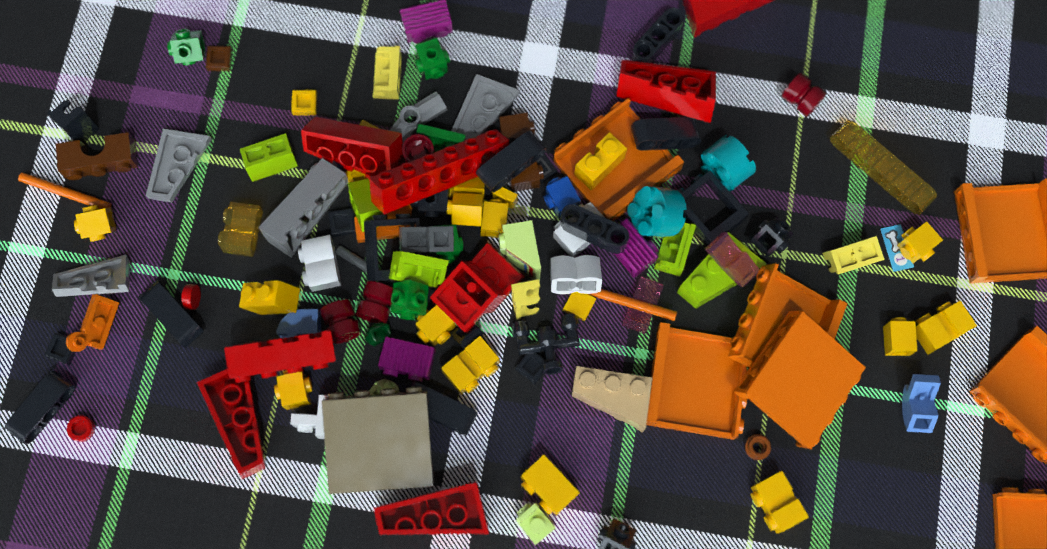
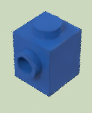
[543,176,581,219]

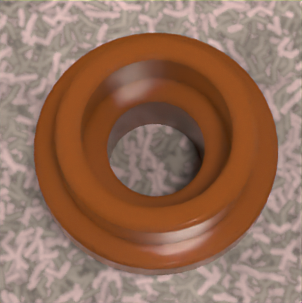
[745,434,771,460]

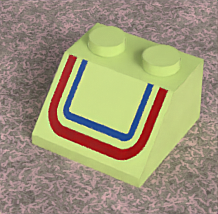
[498,220,541,281]

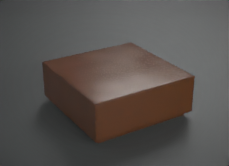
[206,46,233,71]

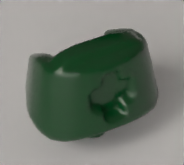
[364,322,391,346]

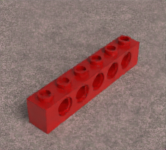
[369,129,509,214]

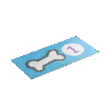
[880,224,914,272]

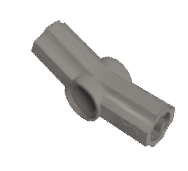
[389,92,447,143]

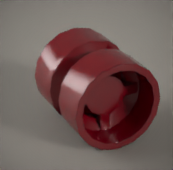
[781,73,827,117]
[402,134,434,163]
[356,281,393,324]
[320,299,361,344]

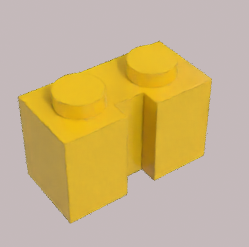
[574,132,627,191]
[447,177,485,226]
[239,280,300,315]
[916,301,977,355]
[441,336,500,395]
[521,455,580,516]
[751,471,809,534]

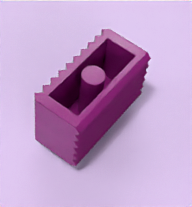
[400,0,453,43]
[611,218,659,278]
[378,337,436,383]

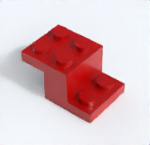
[430,243,525,332]

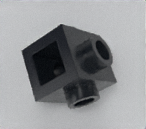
[414,189,450,219]
[751,217,794,257]
[597,518,637,549]

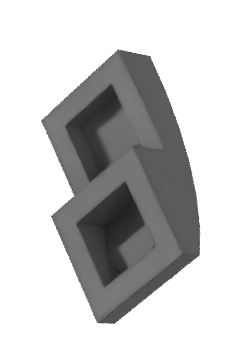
[399,226,454,252]

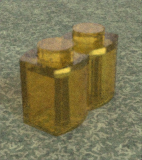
[218,202,263,257]

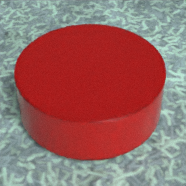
[181,284,201,309]
[67,415,95,442]

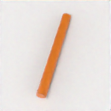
[18,172,112,209]
[589,289,677,321]

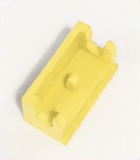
[373,46,402,99]
[822,236,884,275]
[511,279,540,320]

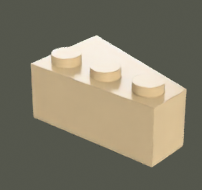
[571,366,652,432]

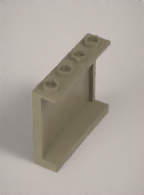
[322,386,434,494]

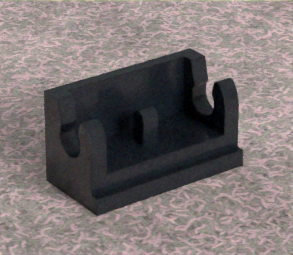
[47,100,99,143]

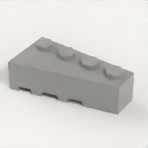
[258,158,349,258]

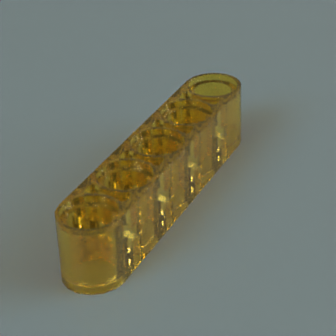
[830,120,937,215]

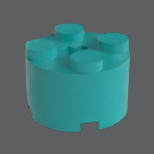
[701,135,756,191]
[627,186,687,237]

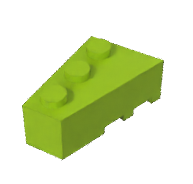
[677,232,766,309]

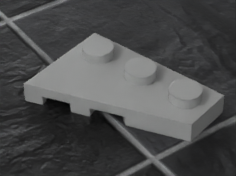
[451,74,520,139]
[146,129,212,203]
[52,255,130,297]

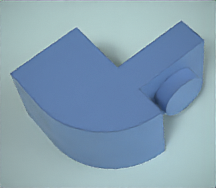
[277,309,322,339]
[902,374,941,433]

